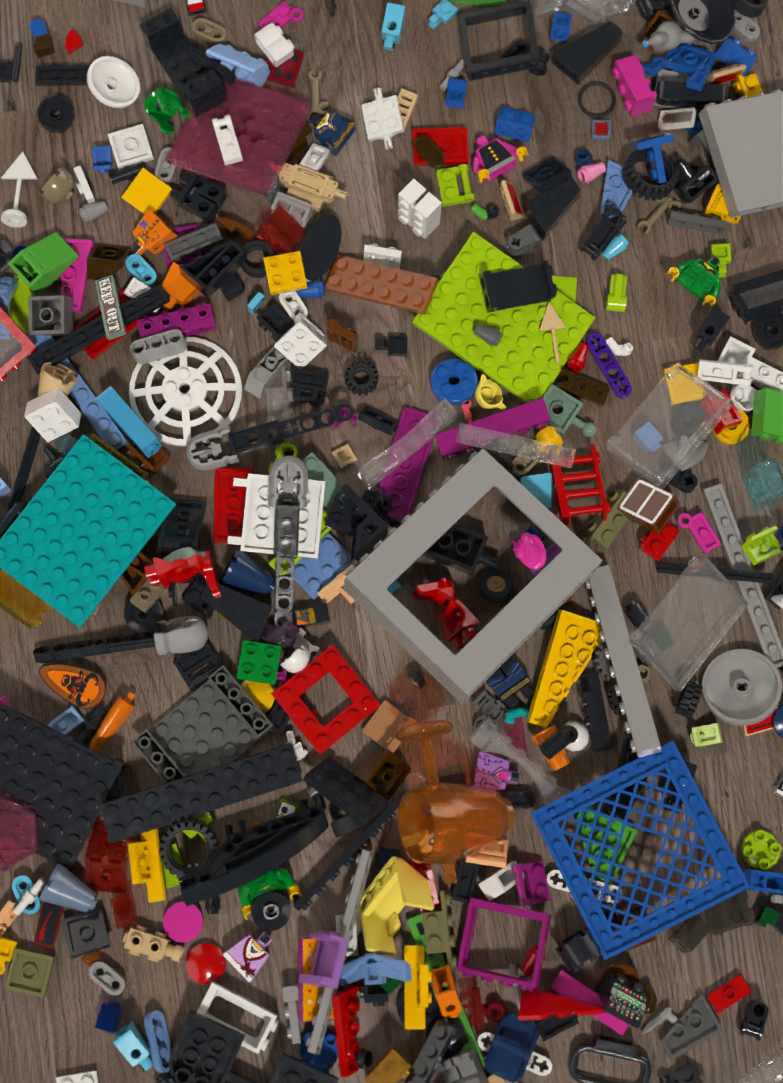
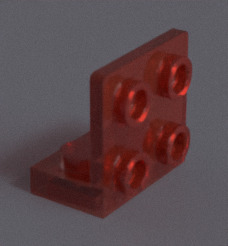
[256,206,306,255]

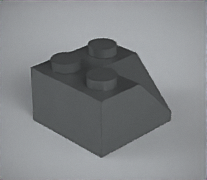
[28,295,73,336]

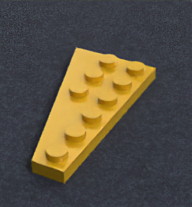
[526,609,603,728]

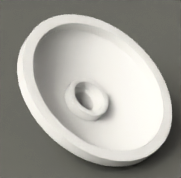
[87,56,140,108]

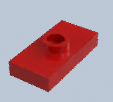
[706,974,751,1014]

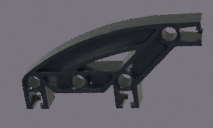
[178,794,329,906]

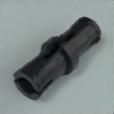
[109,161,146,185]
[75,706,107,745]

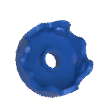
[430,358,478,406]

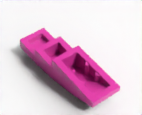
[551,970,629,1036]

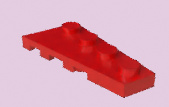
[332,984,361,1077]

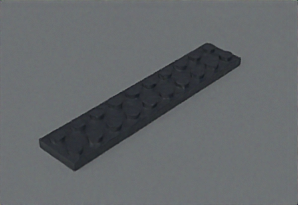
[99,743,303,843]

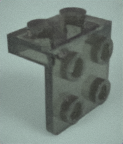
[704,890,755,935]

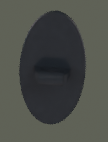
[300,214,342,281]

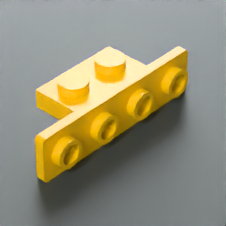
[128,828,166,903]
[404,945,432,1029]

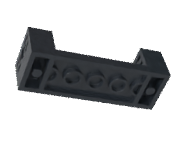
[139,8,228,117]

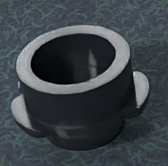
[355,1048,373,1069]

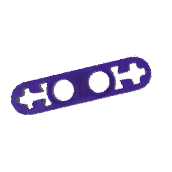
[586,333,632,399]

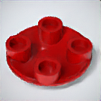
[186,943,226,984]

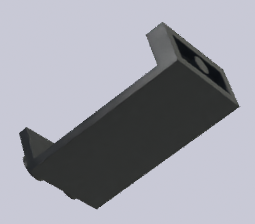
[479,260,557,313]

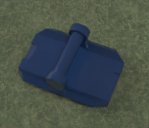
[484,1013,539,1083]

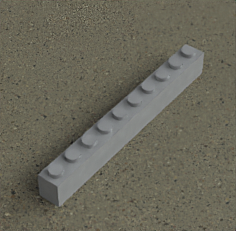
[585,565,662,758]

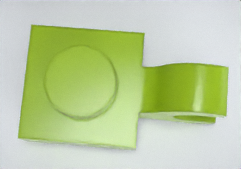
[711,243,731,278]

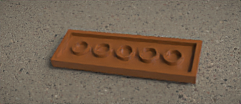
[324,255,439,315]

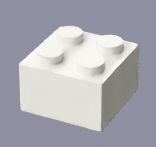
[24,387,81,442]

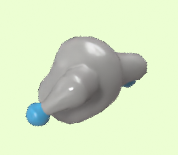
[642,21,694,53]

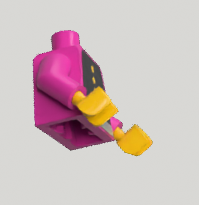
[473,135,529,183]

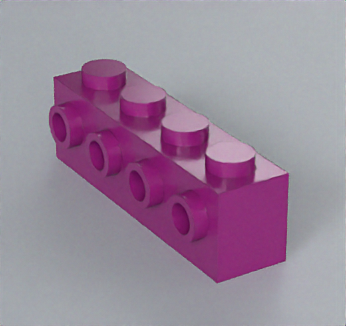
[137,303,217,339]

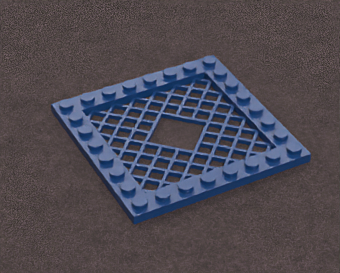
[530,741,750,960]

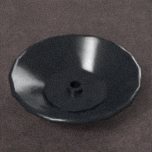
[669,0,736,44]

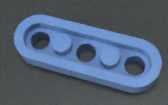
[144,1011,172,1073]

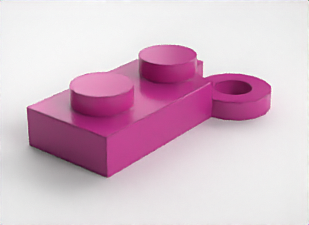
[258,1,304,30]
[677,512,721,555]

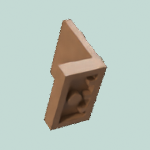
[362,700,417,754]

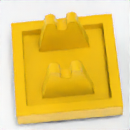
[263,251,307,295]

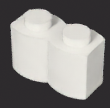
[254,23,294,67]

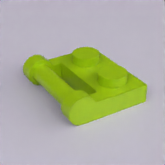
[436,164,475,207]

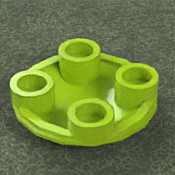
[741,830,782,870]

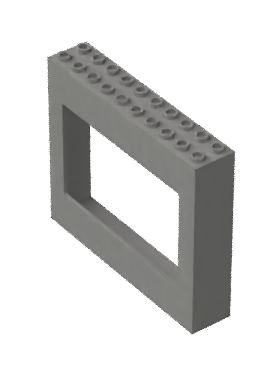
[343,449,603,704]

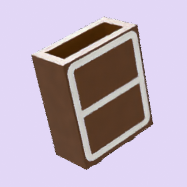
[617,478,680,535]

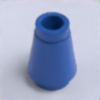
[297,280,325,298]

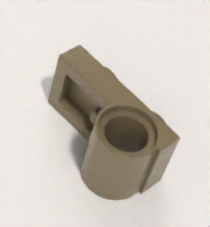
[130,579,168,613]

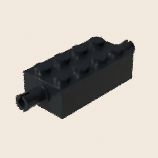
[389,511,500,576]

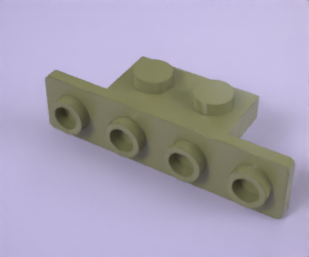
[578,489,628,549]
[422,890,458,972]

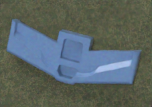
[339,952,412,987]

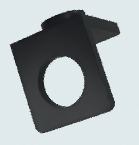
[168,577,195,607]

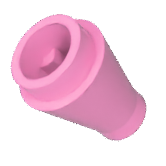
[577,162,606,184]

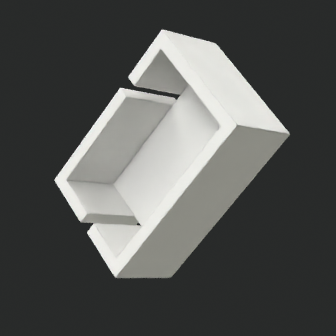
[398,179,442,239]

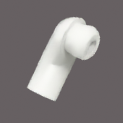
[606,337,633,356]

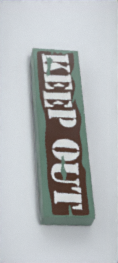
[95,275,126,340]

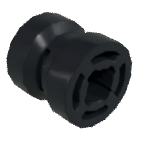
[529,50,550,76]

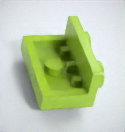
[741,526,783,565]

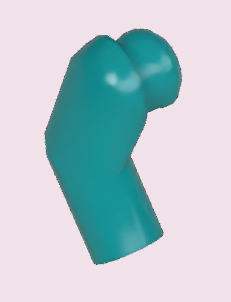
[504,707,530,724]

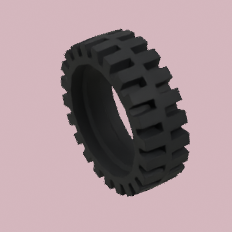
[622,148,679,201]
[159,818,220,878]

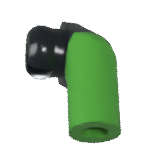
[471,204,499,220]

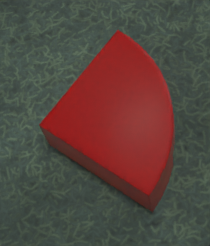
[65,29,84,54]

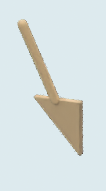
[539,302,566,364]

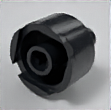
[555,926,601,973]

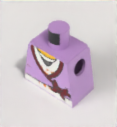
[223,932,272,983]

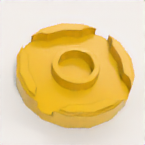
[712,410,750,444]

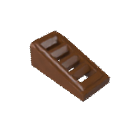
[638,10,674,51]

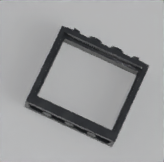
[459,0,541,81]

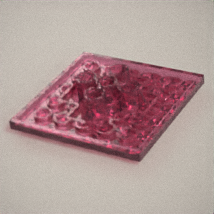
[166,78,313,197]

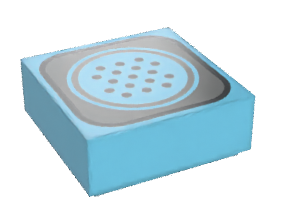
[247,292,265,316]

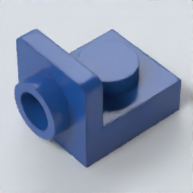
[550,12,572,42]

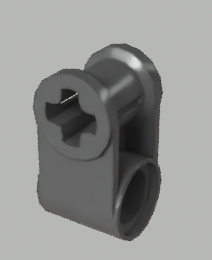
[506,224,542,257]

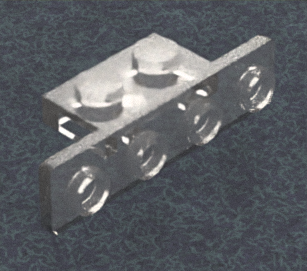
[265,367,296,443]

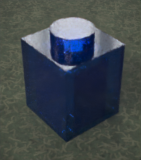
[94,1000,124,1034]

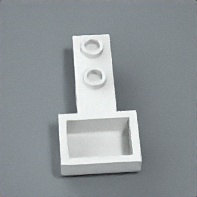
[718,336,783,392]

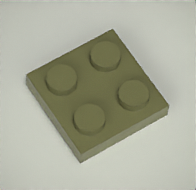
[4,948,55,998]

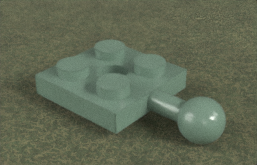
[543,384,597,437]

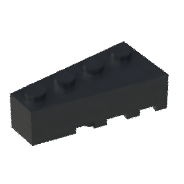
[607,732,648,820]

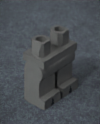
[436,1047,489,1083]

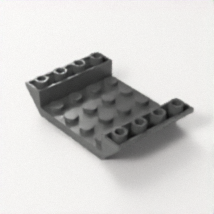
[131,666,273,783]

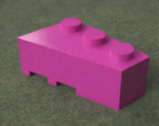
[612,55,657,117]

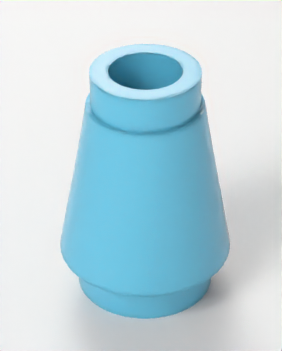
[601,233,629,261]

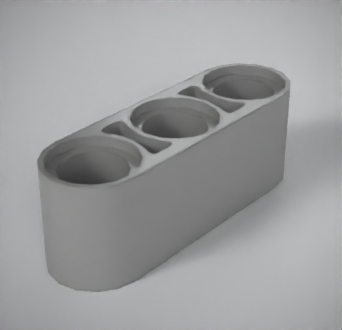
[130,329,187,364]

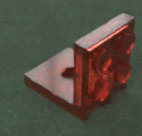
[85,822,133,894]

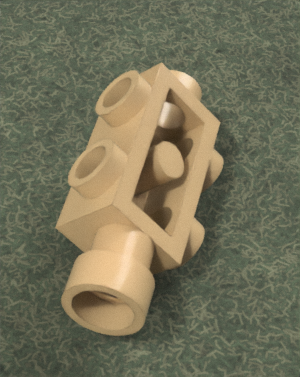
[123,925,185,962]

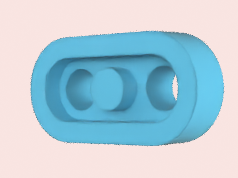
[126,254,157,287]
[12,875,42,914]

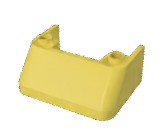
[359,857,434,956]

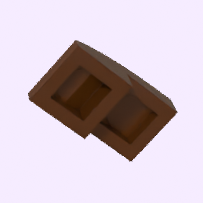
[218,217,257,242]

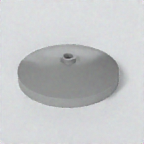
[702,649,782,726]

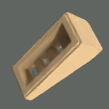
[398,89,418,130]

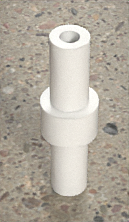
[13,879,45,916]

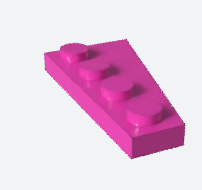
[60,238,94,313]

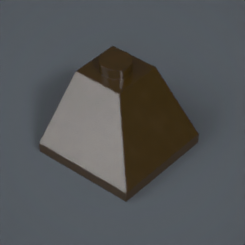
[87,243,132,281]
[353,749,412,801]

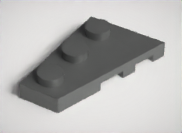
[660,994,723,1060]

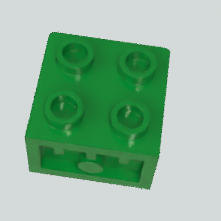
[237,640,283,685]

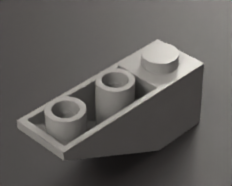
[244,346,288,399]

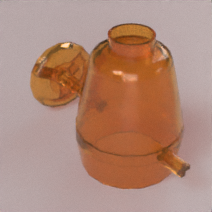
[395,720,514,884]

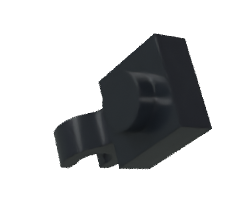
[375,336,408,357]

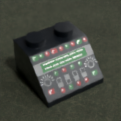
[597,971,647,1029]

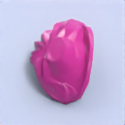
[512,532,546,570]

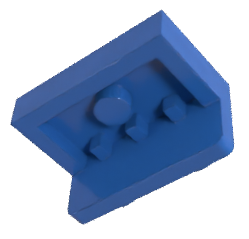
[716,37,758,77]
[494,107,536,142]

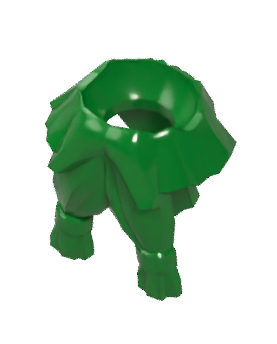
[144,87,191,135]

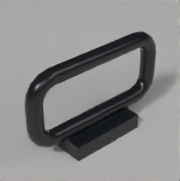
[569,1034,651,1083]

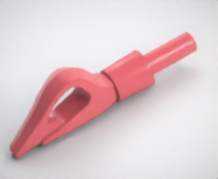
[461,399,473,423]

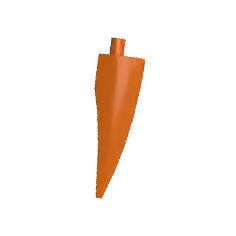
[89,691,136,751]

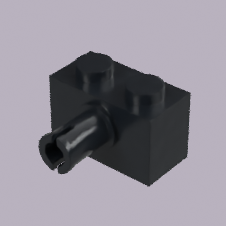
[673,158,719,204]

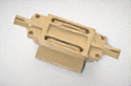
[269,163,348,212]

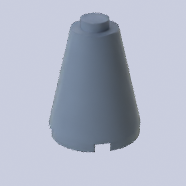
[39,864,98,912]

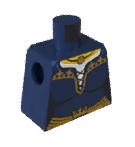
[310,111,356,157]

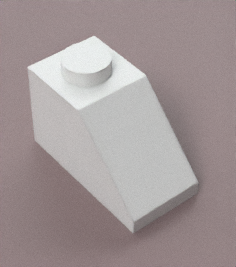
[478,860,525,901]

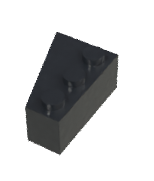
[523,176,581,241]
[179,240,247,299]

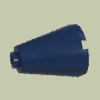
[220,548,276,594]

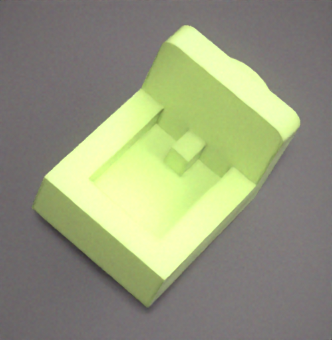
[690,723,723,747]

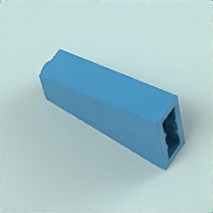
[96,386,162,458]

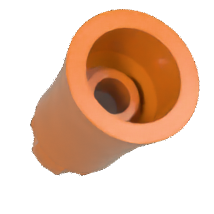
[531,724,570,771]

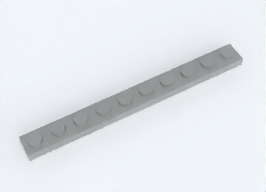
[703,484,783,668]
[307,850,374,1054]

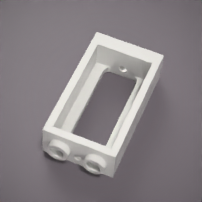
[197,982,279,1054]

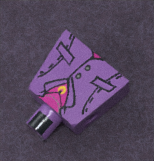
[472,751,519,790]

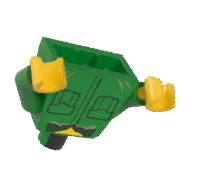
[665,255,721,309]
[238,868,302,920]

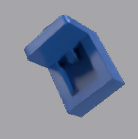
[445,78,467,109]
[92,145,113,173]

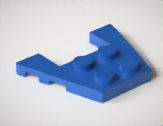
[642,44,716,91]

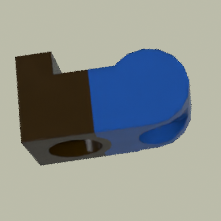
[29,19,54,58]

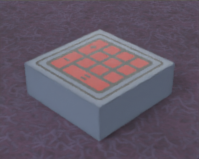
[592,120,611,140]

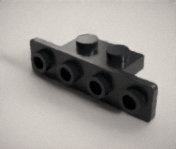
[579,672,612,752]

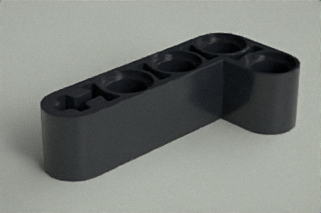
[655,81,729,108]

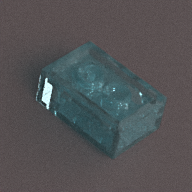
[741,458,783,513]

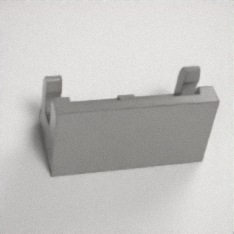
[271,191,313,229]

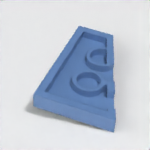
[600,160,641,223]

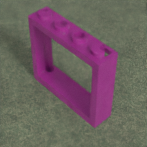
[456,898,552,991]

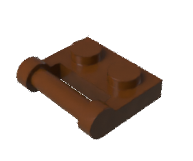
[326,318,359,353]

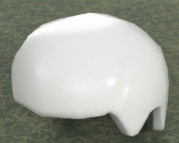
[730,384,756,411]
[280,645,310,673]
[563,720,589,752]

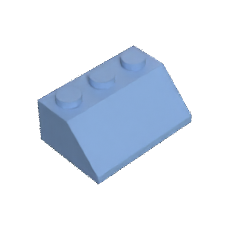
[206,43,270,90]

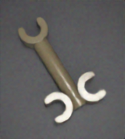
[303,71,328,117]
[637,196,681,236]

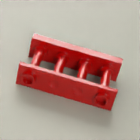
[548,445,611,525]

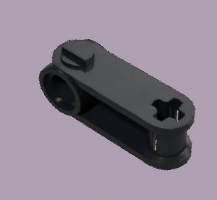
[579,206,627,261]

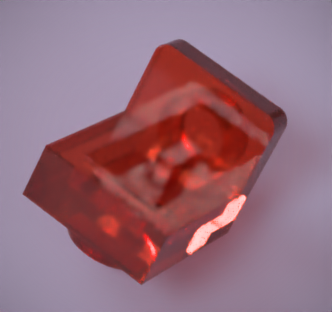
[110,894,137,929]

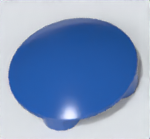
[299,1030,338,1070]

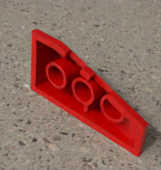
[518,987,606,1020]

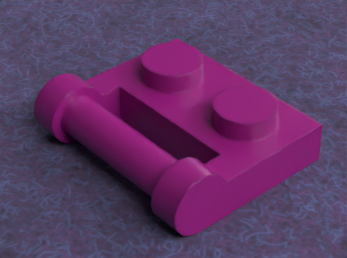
[511,861,551,907]

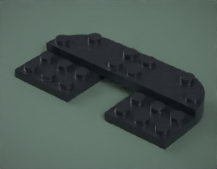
[169,1010,339,1083]

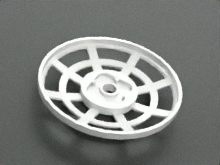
[129,337,242,447]

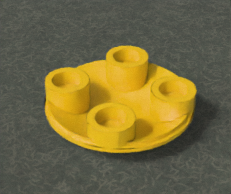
[240,680,274,714]

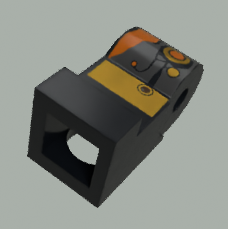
[292,604,330,628]

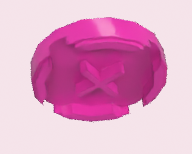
[163,902,204,943]

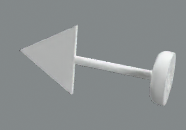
[1,151,37,228]

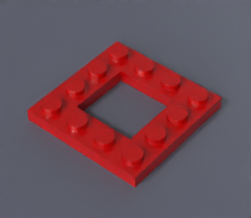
[271,644,381,755]

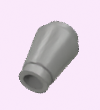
[79,201,108,222]

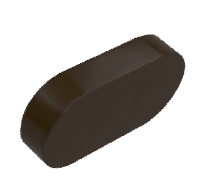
[414,136,445,168]

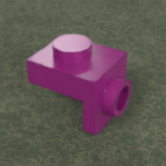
[327,407,357,431]

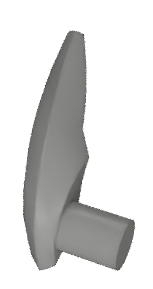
[642,1007,678,1035]

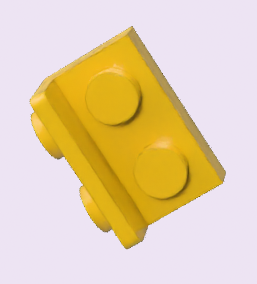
[733,73,763,98]

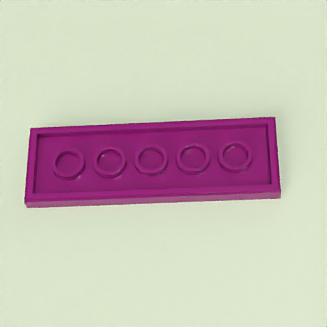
[374,406,440,520]

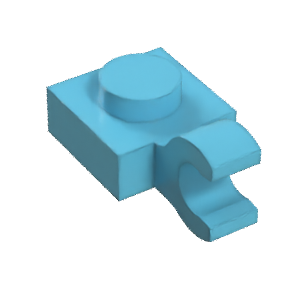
[428,0,458,30]

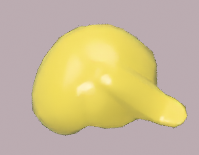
[474,374,506,410]

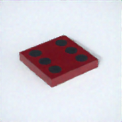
[264,50,305,88]

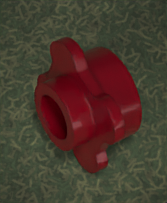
[483,998,507,1023]

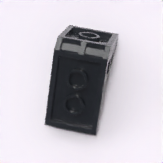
[337,483,388,568]
[157,498,207,580]

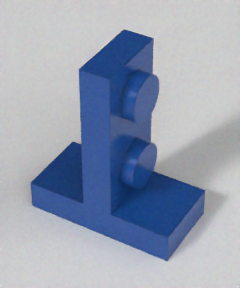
[632,133,674,184]

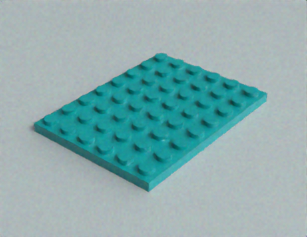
[0,434,177,628]

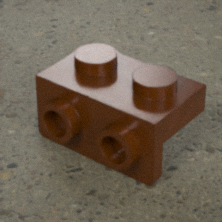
[125,442,170,475]

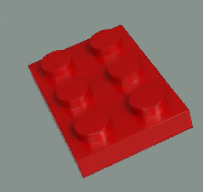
[412,127,469,167]

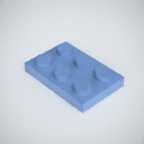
[288,533,351,600]

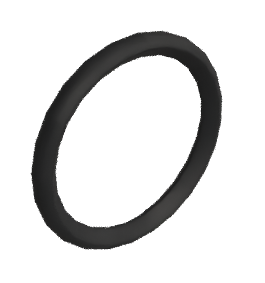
[578,82,616,118]

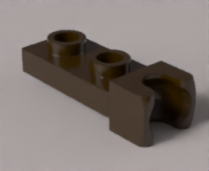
[556,369,610,406]

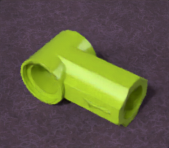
[606,274,627,313]

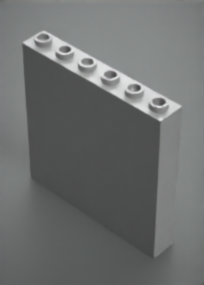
[699,90,783,218]

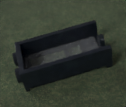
[729,269,783,324]

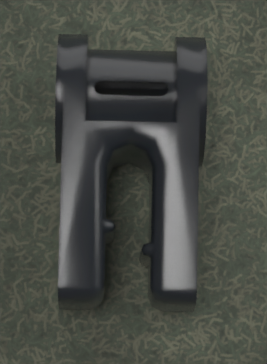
[660,463,698,493]

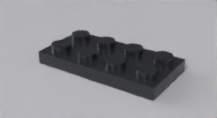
[303,756,390,827]

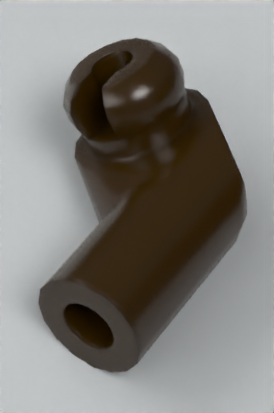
[642,983,657,1015]

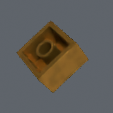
[365,1045,411,1083]

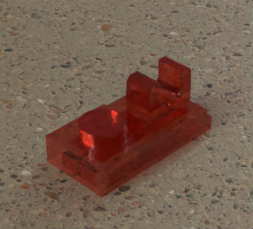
[460,987,486,1031]

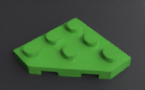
[575,806,637,884]

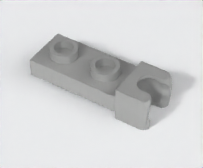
[282,984,301,1044]

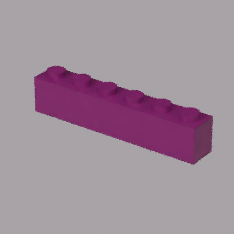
[435,398,551,460]

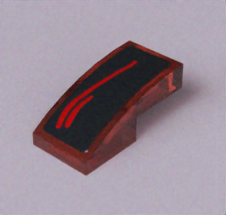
[34,902,64,949]

